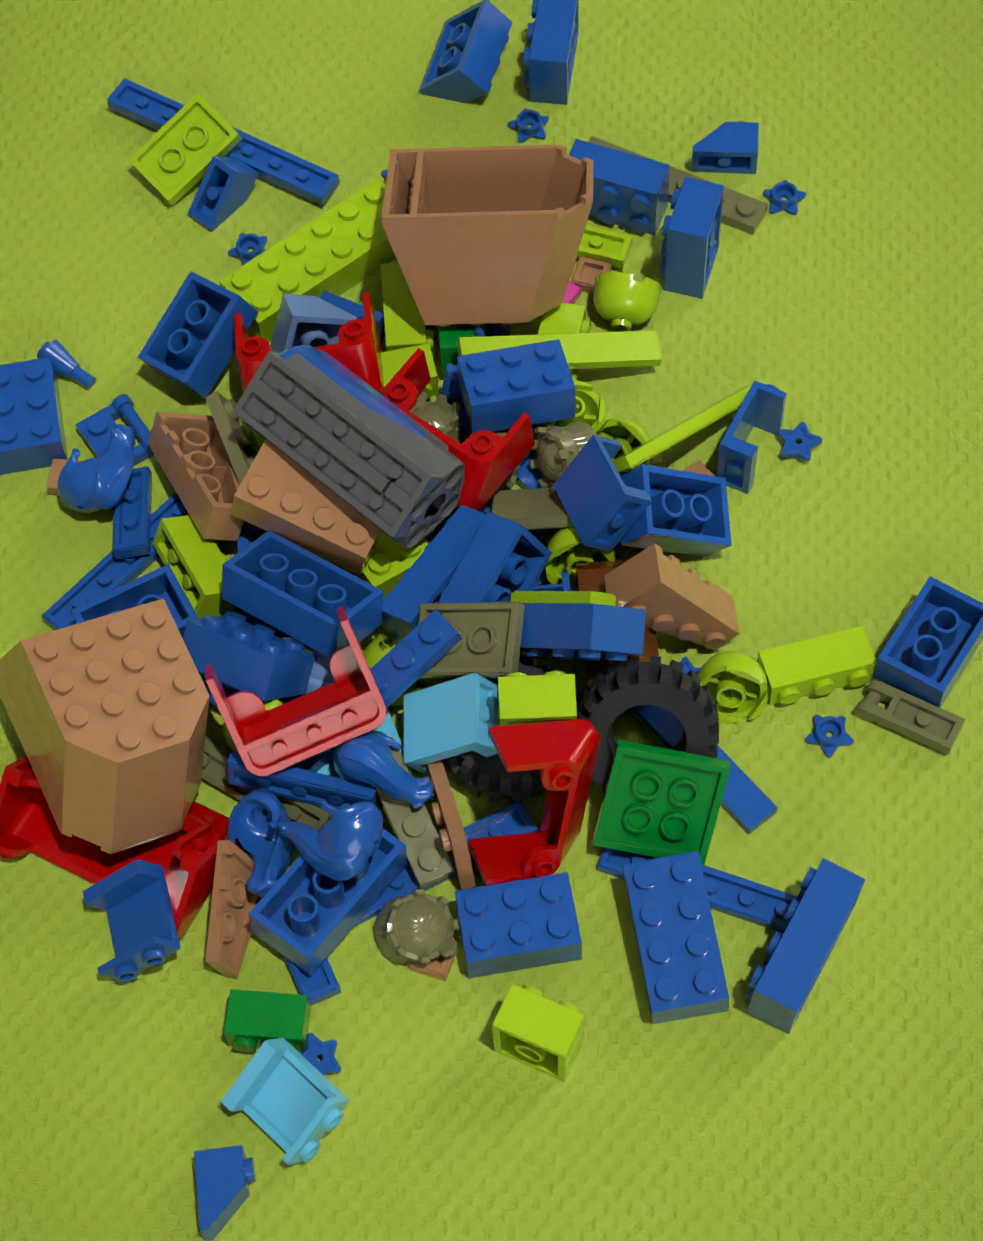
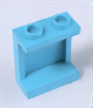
[402,673,498,774]
[220,1038,349,1165]

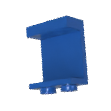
[717,380,787,494]
[553,435,652,552]
[82,859,180,982]

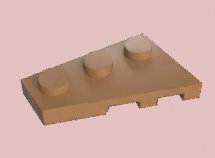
[426,760,476,890]
[205,840,262,978]

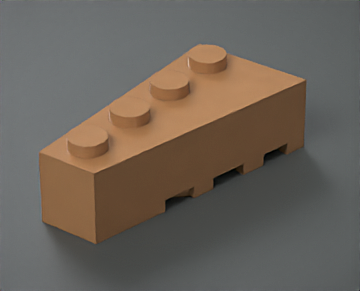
[148,411,244,541]
[231,439,380,576]
[604,543,740,649]

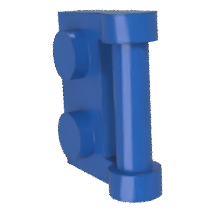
[75,394,154,467]

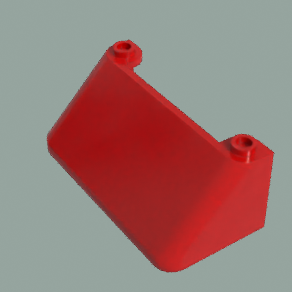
[0,755,240,939]

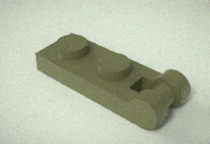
[854,680,965,755]

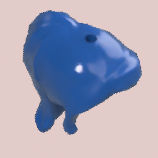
[57,424,136,513]
[332,731,434,809]
[227,789,294,897]
[279,801,383,881]

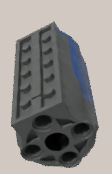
[233,344,465,549]

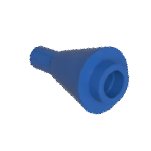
[37,339,96,389]

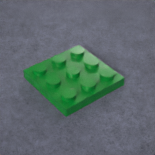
[593,739,731,866]

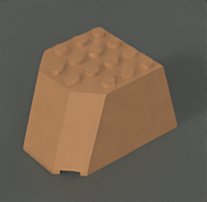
[381,144,594,327]
[0,598,209,854]

